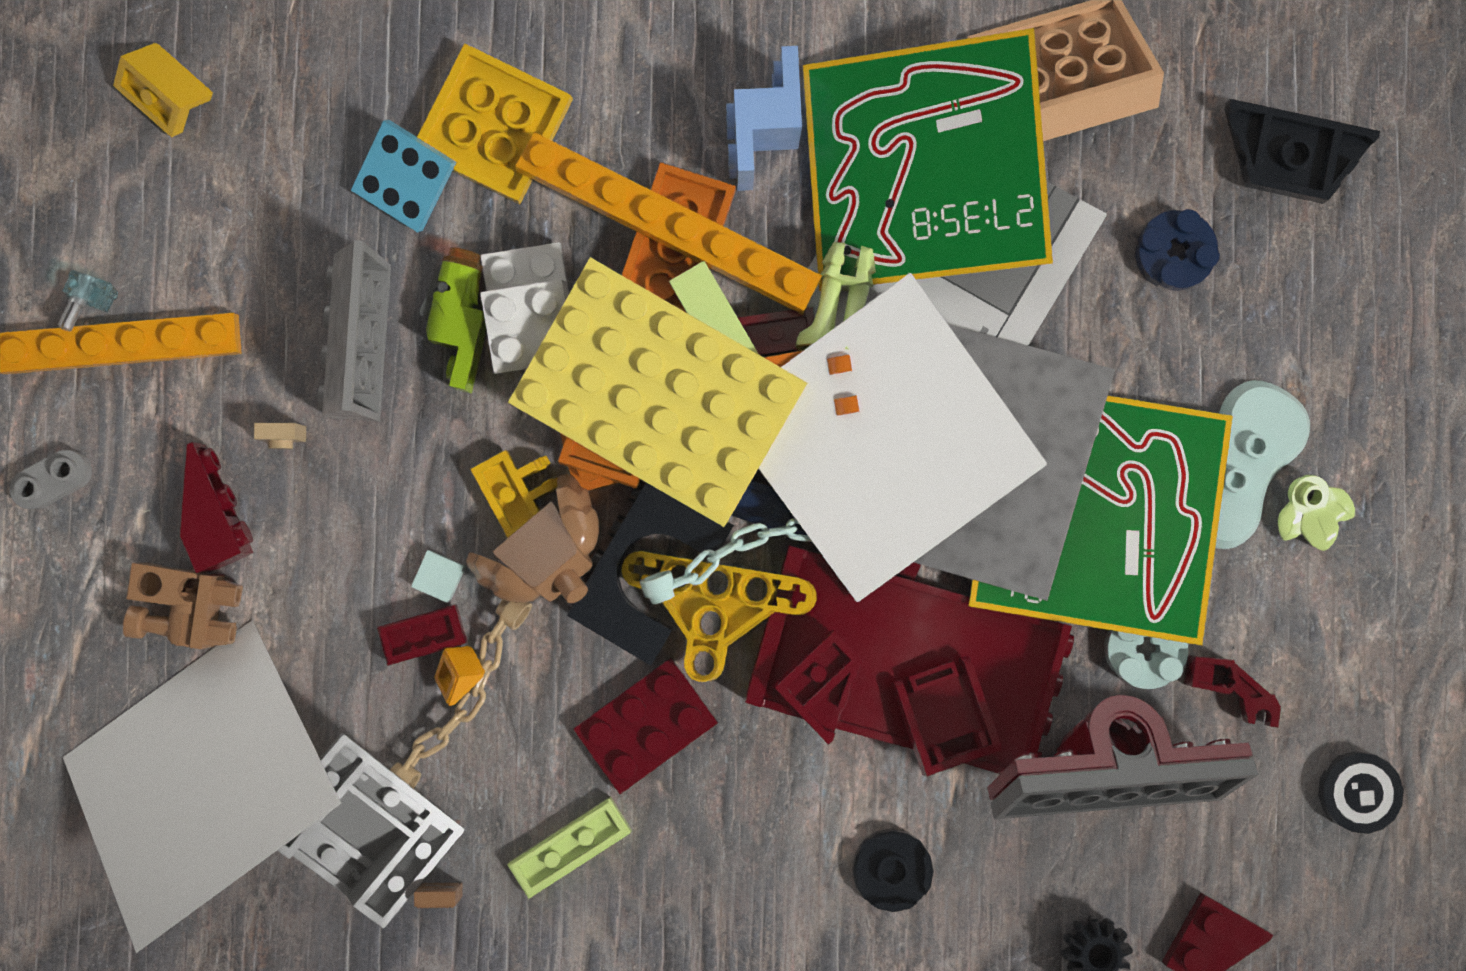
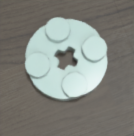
[1104,630,1188,689]

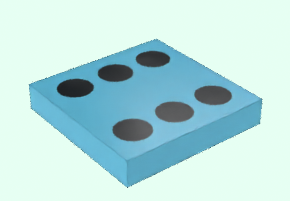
[351,120,457,232]

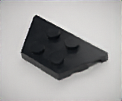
[1224,99,1380,204]

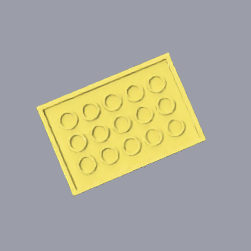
[508,257,808,527]

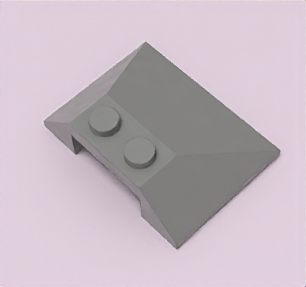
[277,732,465,929]

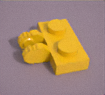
[470,450,558,538]

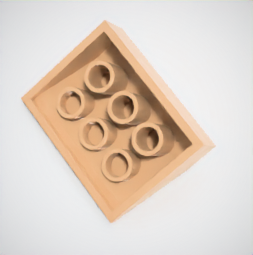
[967,0,1164,141]

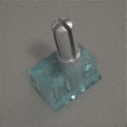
[58,270,118,331]

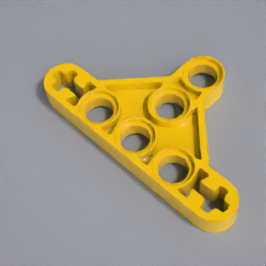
[622,551,816,682]

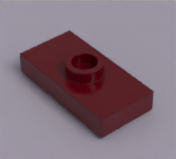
[377,604,468,666]

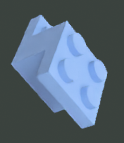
[726,46,802,191]

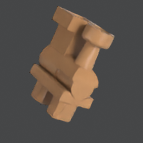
[123,562,243,649]

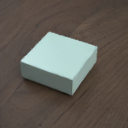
[411,550,466,603]

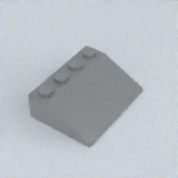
[317,240,391,422]

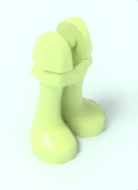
[796,242,876,351]

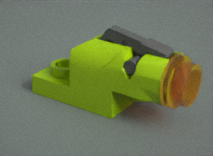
[419,247,487,394]

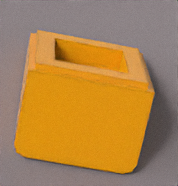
[434,646,485,706]

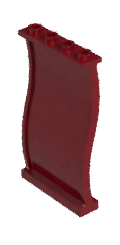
[745,545,1074,774]

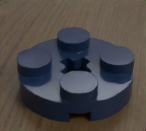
[1135,209,1220,291]

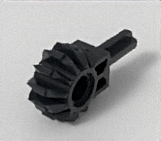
[1061,915,1133,971]

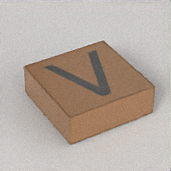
[414,883,463,908]

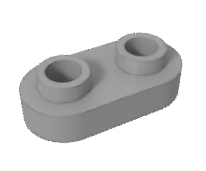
[10,450,92,510]

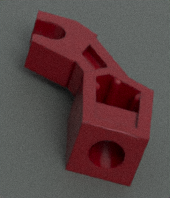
[1184,655,1281,728]

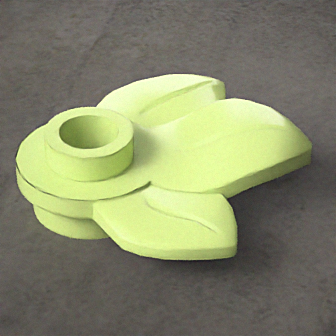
[1278,475,1355,551]

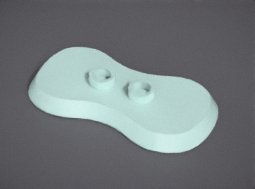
[1215,380,1310,549]

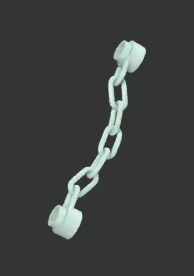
[640,518,812,604]

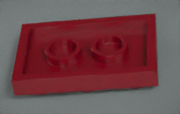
[573,657,718,794]

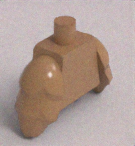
[466,474,599,603]

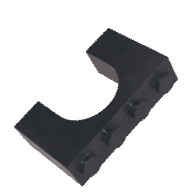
[566,479,734,666]

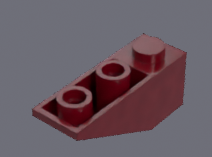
[180,442,254,573]

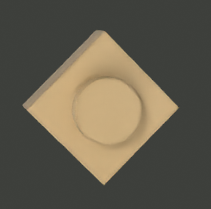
[254,423,306,449]

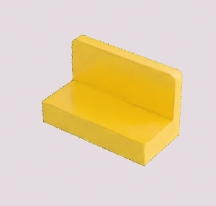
[113,43,213,137]

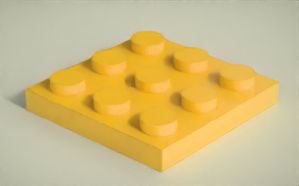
[417,43,573,205]

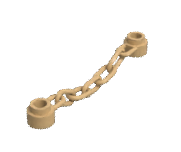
[390,599,532,789]

